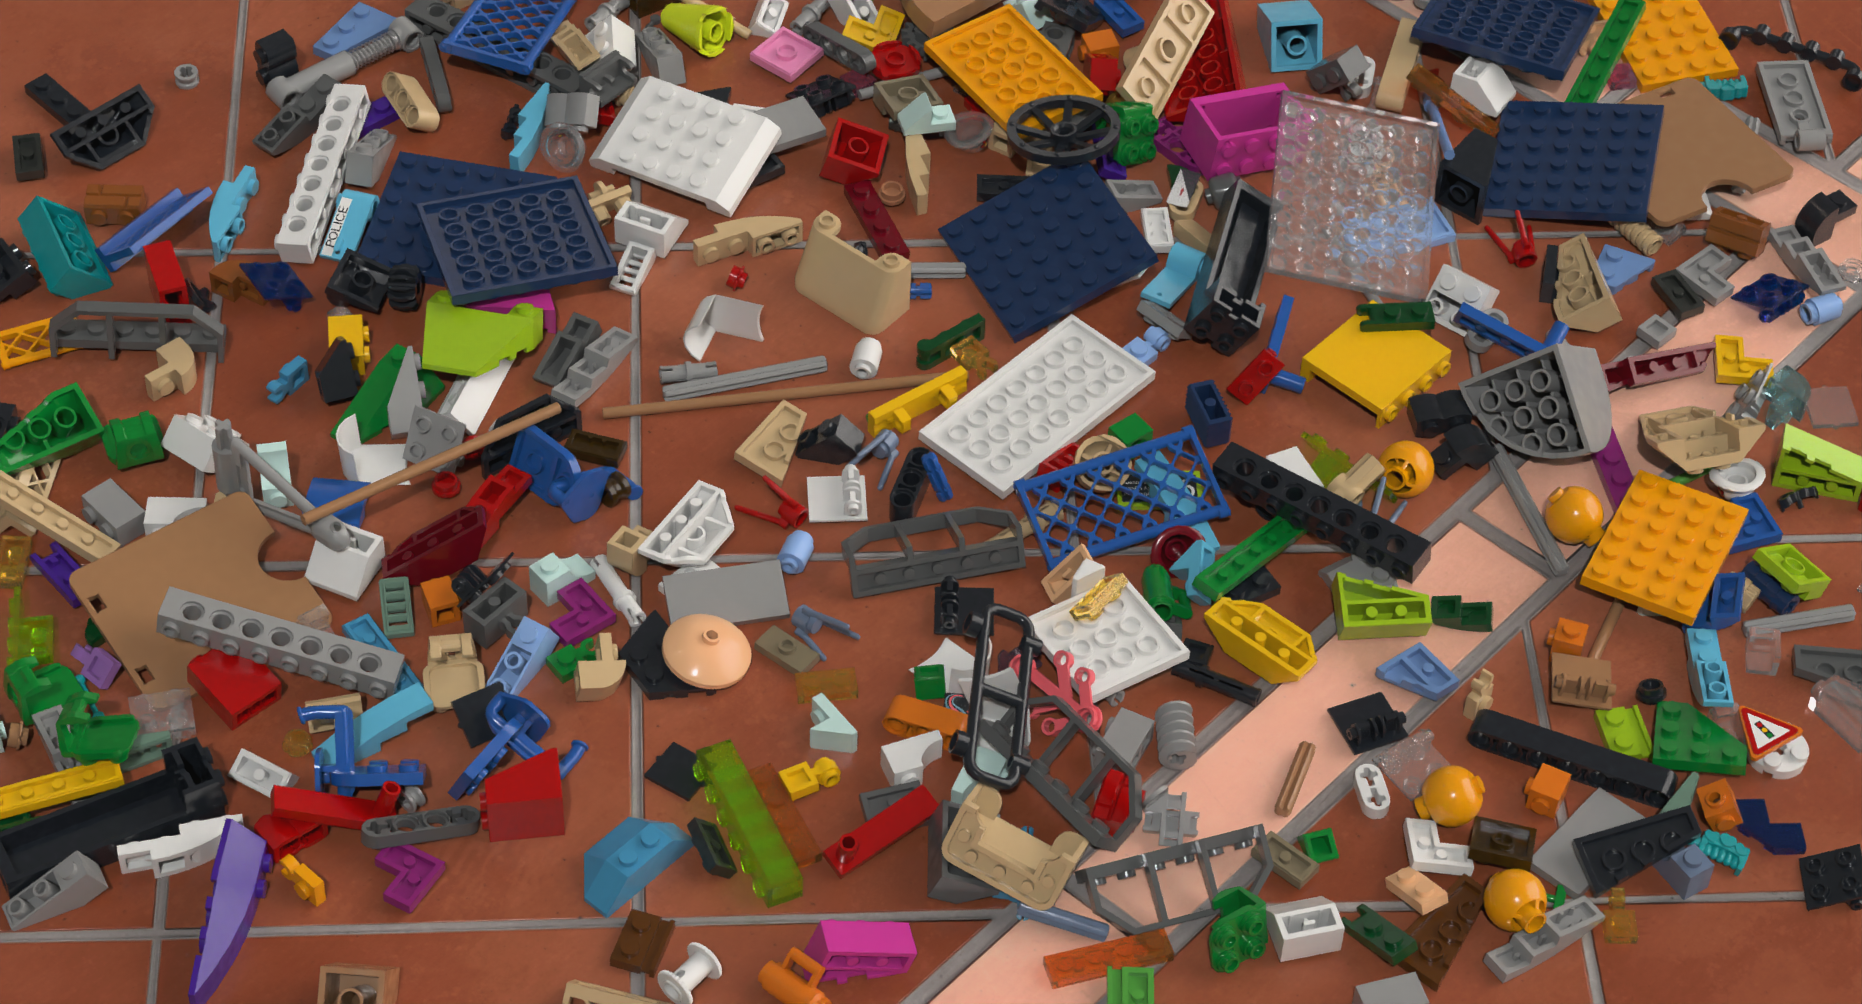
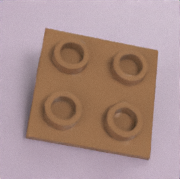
[1552,652,1616,711]

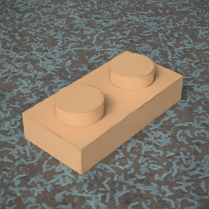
[1385,866,1449,915]

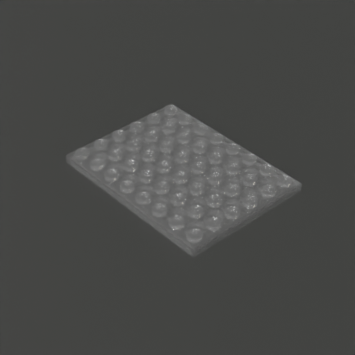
[1264,90,1440,302]

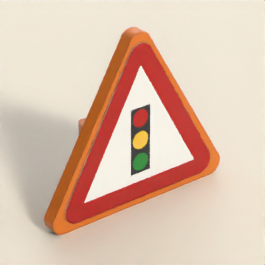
[1738,706,1803,761]

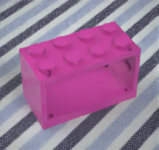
[1180,82,1313,181]

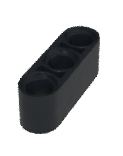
[889,447,931,522]

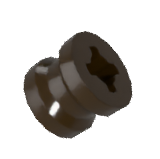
[601,471,631,507]

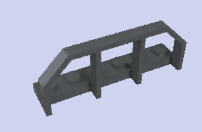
[49,300,227,363]
[841,506,1026,598]
[979,695,1142,852]
[1075,823,1274,936]

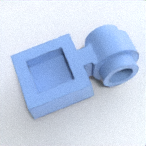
[1122,326,1171,366]

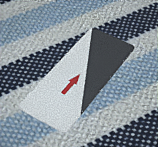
[1166,169,1201,208]

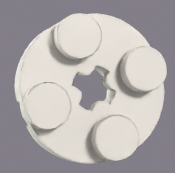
[1747,722,1809,779]

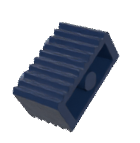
[1185,380,1233,448]

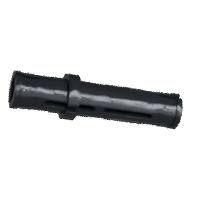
[1171,661,1262,707]

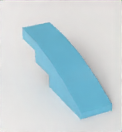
[509,82,550,171]
[1134,450,1220,551]
[311,682,434,775]

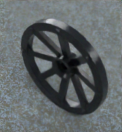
[1007,95,1121,165]

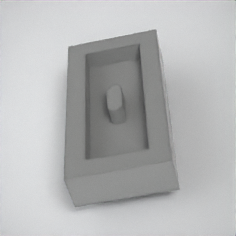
[1136,300,1193,341]

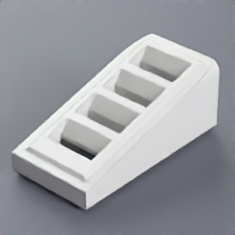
[609,240,656,296]

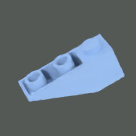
[485,616,560,696]

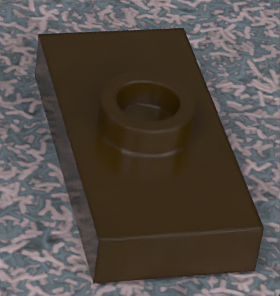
[564,428,627,469]

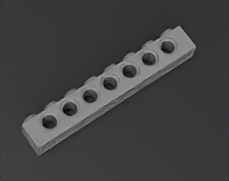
[156,586,405,699]

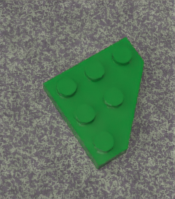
[1652,701,1747,776]

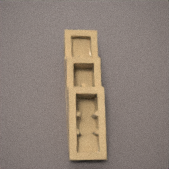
[550,19,601,71]
[905,134,931,215]

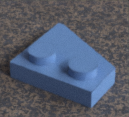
[1597,244,1655,295]
[1375,642,1460,701]

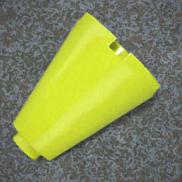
[661,3,734,57]

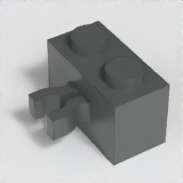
[1306,44,1370,101]
[462,576,528,649]

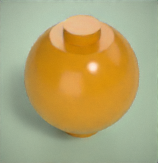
[1378,440,1435,498]
[1545,486,1605,547]
[1414,765,1485,827]
[1483,869,1547,933]

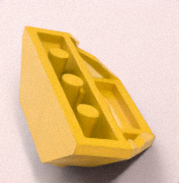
[1204,597,1317,684]

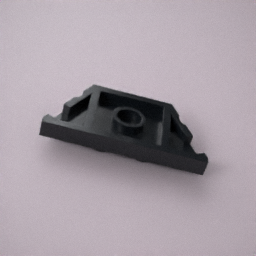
[1034,0,1105,34]
[618,610,716,700]

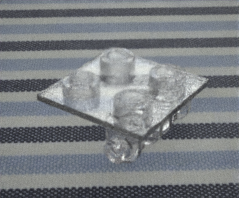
[128,687,197,741]
[1372,729,1451,801]

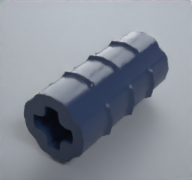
[1742,561,1800,615]

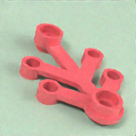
[1009,650,1103,737]

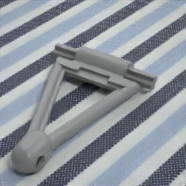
[211,419,350,551]

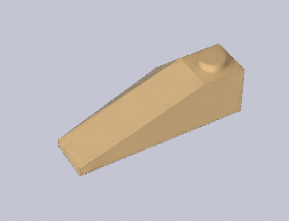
[1553,233,1623,332]

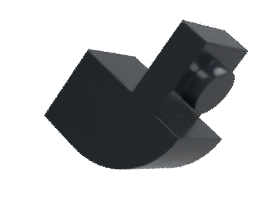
[1794,189,1858,247]
[1430,424,1499,480]

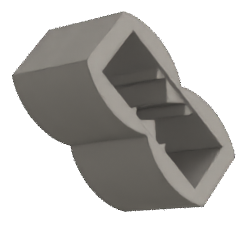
[544,92,600,134]

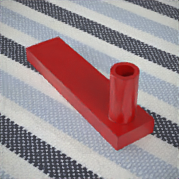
[270,781,401,832]
[822,784,939,879]

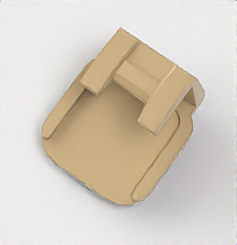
[423,633,485,713]

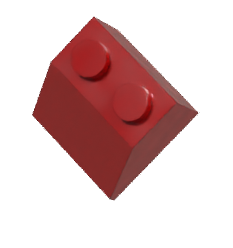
[819,117,889,185]

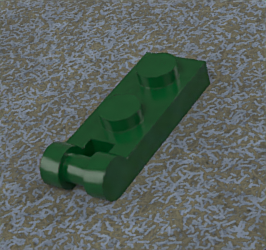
[916,313,985,370]

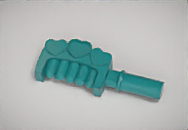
[1700,75,1748,101]
[1687,830,1750,876]

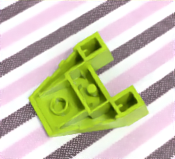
[422,290,543,377]

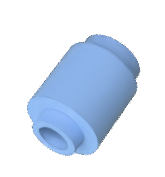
[1799,293,1843,326]
[777,530,814,574]

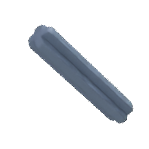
[1017,901,1109,942]

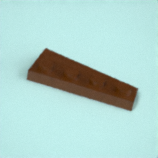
[1398,873,1485,992]

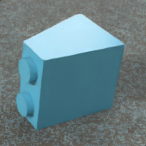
[1257,0,1323,72]

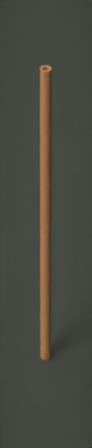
[602,370,969,419]

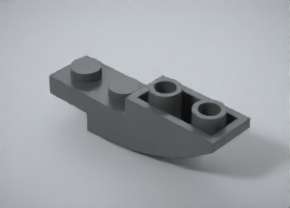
[252,74,342,156]

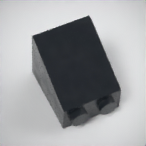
[1433,128,1498,225]

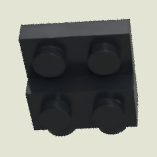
[0,238,37,301]

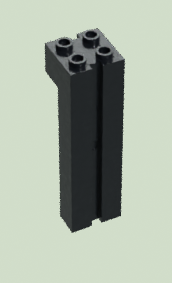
[1183,178,1283,357]
[0,737,228,899]

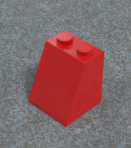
[479,748,565,842]

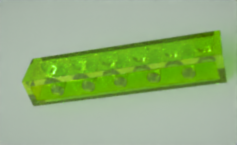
[693,739,803,908]

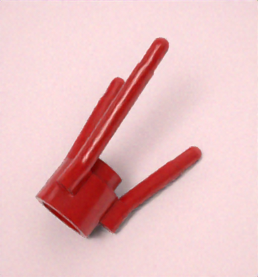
[1484,210,1538,268]
[734,475,809,530]

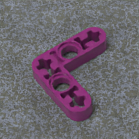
[1153,116,1203,176]

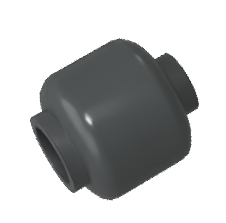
[1204,172,1241,211]

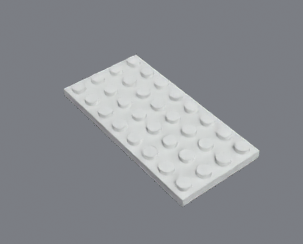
[918,314,1156,499]

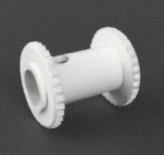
[657,942,722,1004]

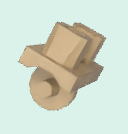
[588,181,632,228]
[305,692,363,733]

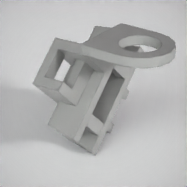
[1142,785,1200,847]

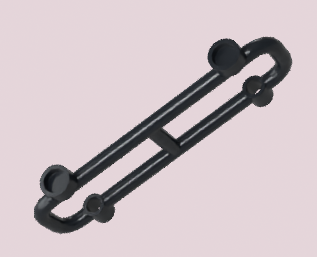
[948,603,1043,790]

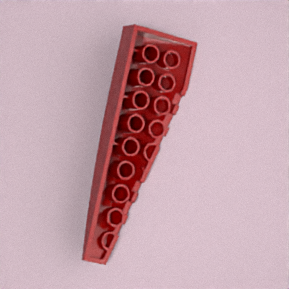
[1164,0,1246,122]

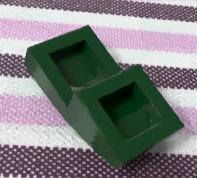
[1431,595,1494,632]

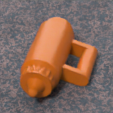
[758,946,832,1004]

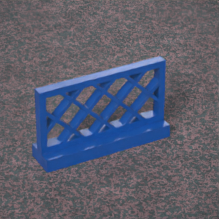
[95,186,213,273]

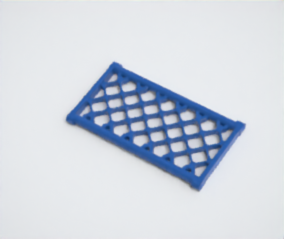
[438,0,577,75]
[1013,424,1231,573]

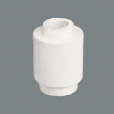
[849,337,883,379]

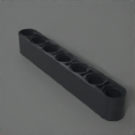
[1467,709,1678,809]

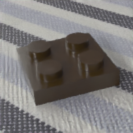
[1468,816,1537,872]

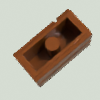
[84,184,146,226]
[1705,206,1771,260]

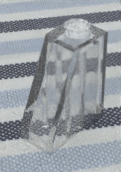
[1808,675,1862,753]

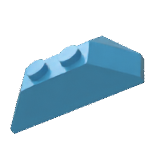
[584,817,694,919]

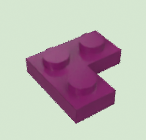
[549,577,616,647]
[374,844,446,914]

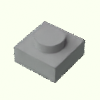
[1636,314,1677,350]

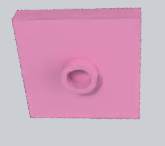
[750,26,824,83]

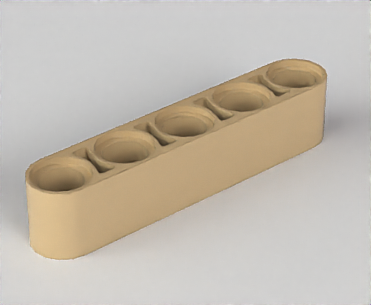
[1375,17,1423,113]

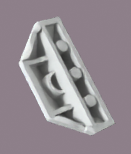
[638,480,734,567]

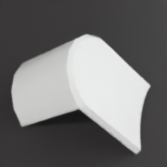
[683,294,764,362]
[336,414,411,485]
[908,637,992,694]
[958,667,1031,753]

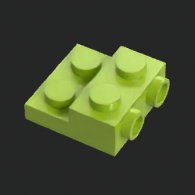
[1752,543,1832,601]

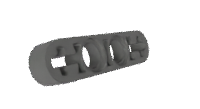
[802,21,876,75]
[419,35,452,113]
[360,805,480,849]

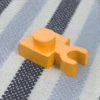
[279,854,326,907]

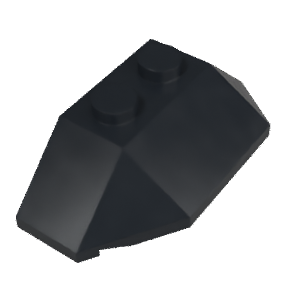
[50,84,155,171]
[481,394,582,480]

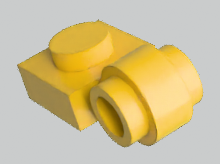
[778,757,841,801]

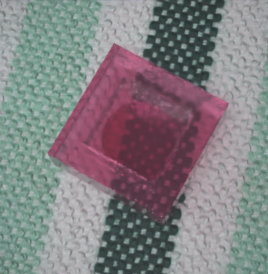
[1607,63,1637,91]
[840,70,877,98]

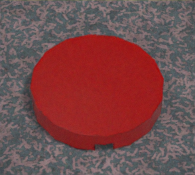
[871,40,922,81]

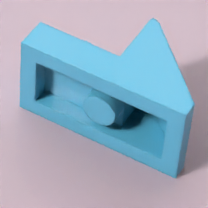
[1169,540,1216,606]

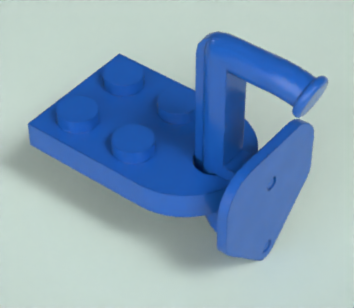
[509,425,643,523]
[448,691,589,801]
[297,705,427,797]

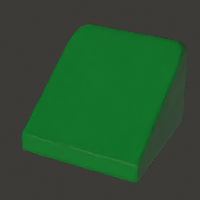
[914,664,946,700]
[1297,828,1339,863]

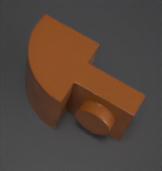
[209,260,270,306]

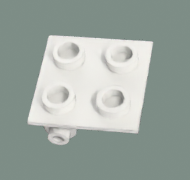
[807,464,868,522]

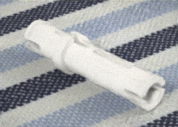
[590,554,646,627]

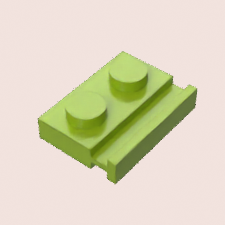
[1593,705,1654,760]

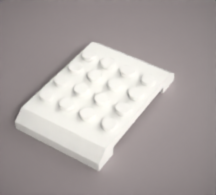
[589,76,782,218]

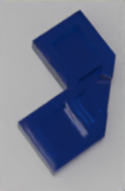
[1736,799,1807,855]

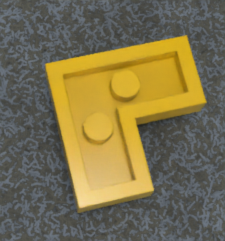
[842,5,905,52]
[1713,335,1774,387]

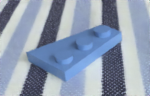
[313,2,396,59]

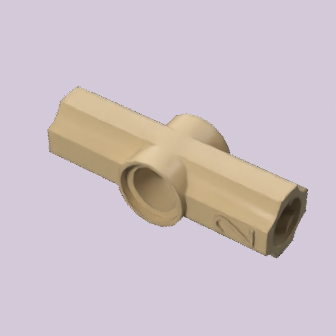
[1327,453,1386,504]

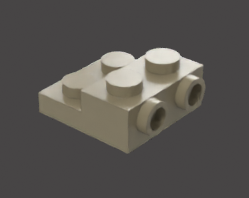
[873,74,944,121]

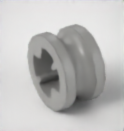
[174,64,199,90]
[397,785,426,813]

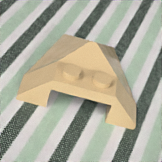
[1639,405,1766,474]

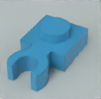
[266,355,309,404]

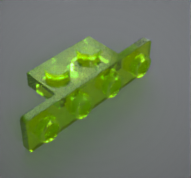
[1301,431,1398,504]
[7,586,55,666]

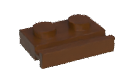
[610,909,675,978]

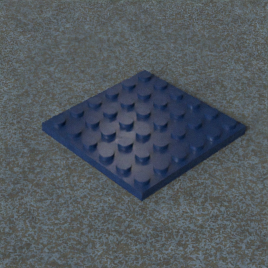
[1411,0,1600,81]
[1483,100,1664,222]
[938,149,1159,344]
[358,151,557,287]
[416,175,618,306]

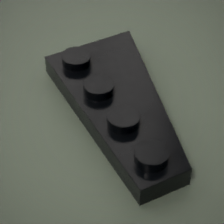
[1572,805,1702,899]

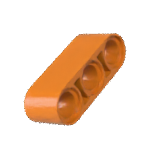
[882,695,968,751]

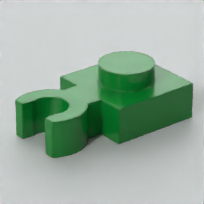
[546,638,596,684]

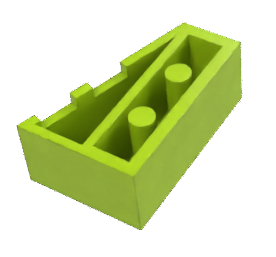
[1771,423,1862,502]
[1331,572,1433,640]

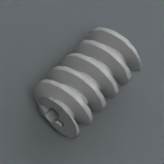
[1155,700,1197,770]

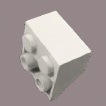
[581,14,637,72]
[1448,55,1516,117]
[614,201,689,258]
[1424,264,1500,337]
[161,413,250,473]
[304,522,385,601]
[1266,896,1345,962]

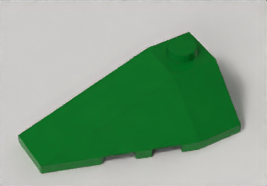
[330,343,445,444]
[0,382,105,475]

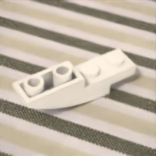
[117,813,244,879]

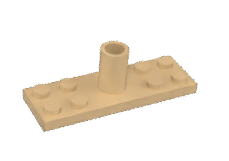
[1115,0,1215,119]

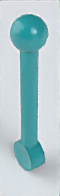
[75,674,105,717]

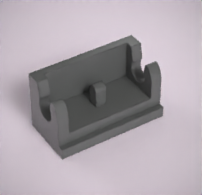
[579,50,637,108]

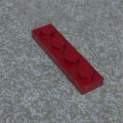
[844,179,910,259]

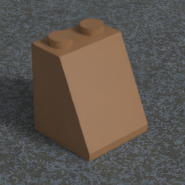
[317,962,400,1004]

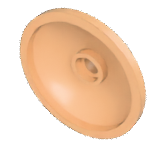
[662,614,752,689]

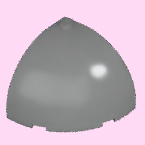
[1458,343,1612,459]

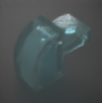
[1765,365,1811,430]

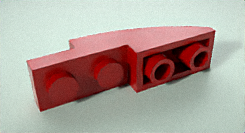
[466,464,532,548]

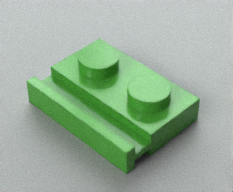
[1107,966,1154,1004]

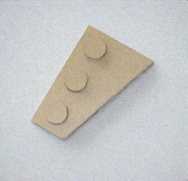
[734,399,807,488]

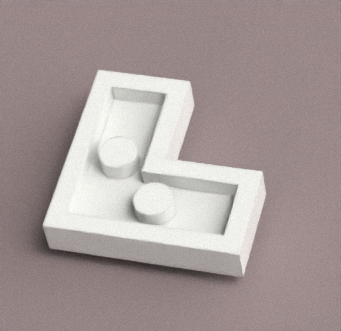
[1403,818,1474,876]

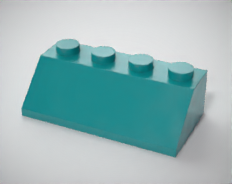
[17,196,113,299]

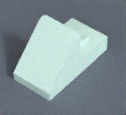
[897,92,956,136]
[810,693,858,753]

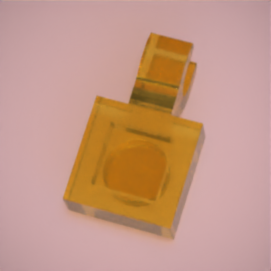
[1602,887,1638,944]

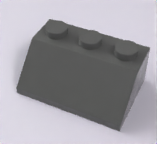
[927,800,1000,904]

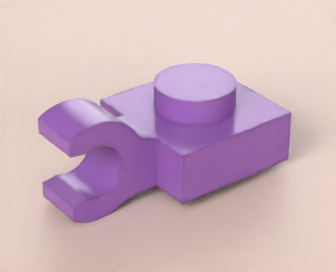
[70,643,122,690]

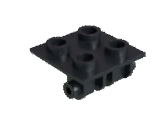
[785,74,856,118]
[451,552,514,608]
[934,576,994,636]
[1327,692,1409,755]
[1799,844,1862,911]

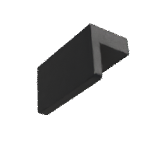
[1539,244,1559,304]

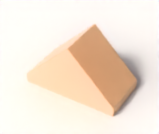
[1041,543,1093,604]

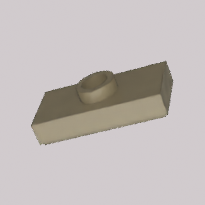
[754,625,820,679]
[1251,831,1320,890]

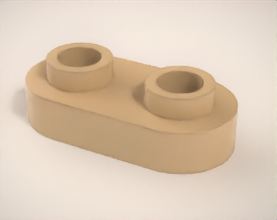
[1168,181,1204,221]

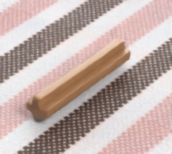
[1274,741,1316,817]

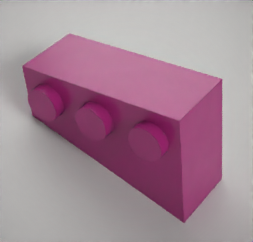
[464,289,557,334]
[802,919,917,988]

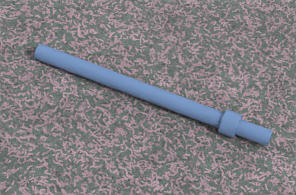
[1422,90,1455,160]

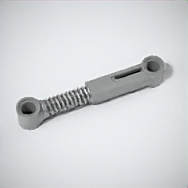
[265,16,424,109]

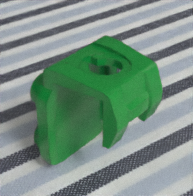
[1095,101,1159,166]
[101,410,165,470]
[3,656,83,726]
[56,691,140,766]
[1209,886,1268,973]

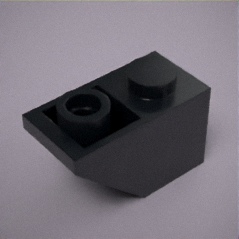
[315,336,361,403]
[795,414,865,465]

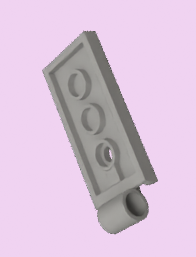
[1755,60,1833,151]

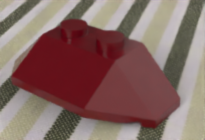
[381,505,487,586]

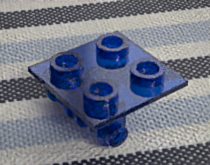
[239,261,313,312]
[1731,273,1810,323]

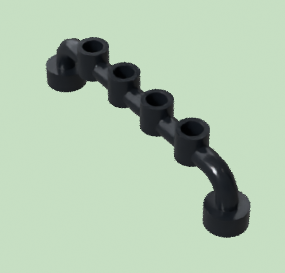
[1718,24,1862,92]

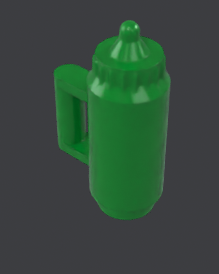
[1141,564,1193,621]

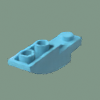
[209,165,259,262]
[1685,628,1734,707]

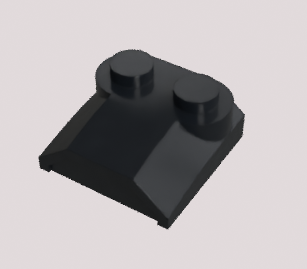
[324,248,391,313]

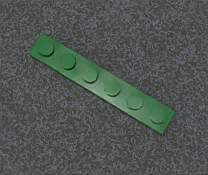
[1565,0,1646,103]
[1192,516,1309,602]

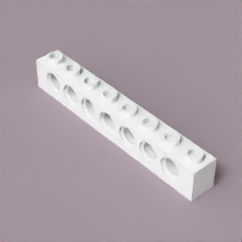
[274,84,371,264]

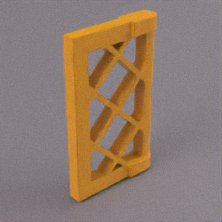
[0,317,84,370]

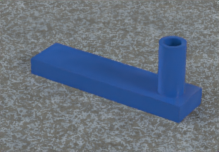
[1260,295,1306,394]
[1453,302,1570,357]

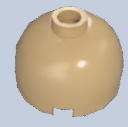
[1073,434,1132,493]

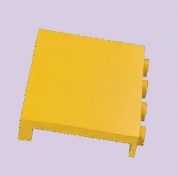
[1300,300,1452,429]

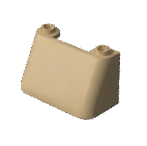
[795,210,911,335]
[941,782,1089,911]

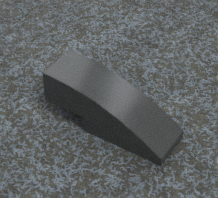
[533,312,602,387]

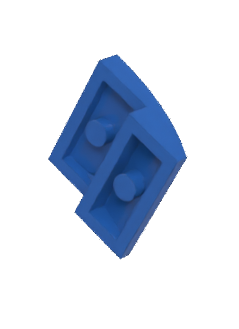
[302,477,371,528]
[1682,572,1746,635]

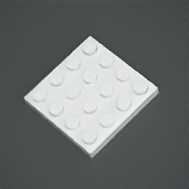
[1028,575,1190,703]

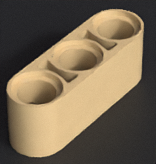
[382,71,440,133]

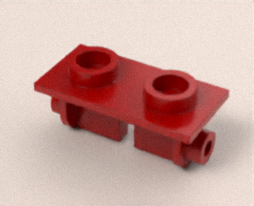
[1226,348,1285,405]

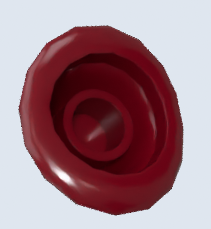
[1150,525,1206,578]

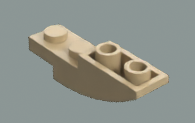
[693,216,803,266]

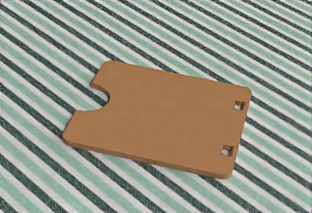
[1617,78,1793,227]
[69,491,332,713]

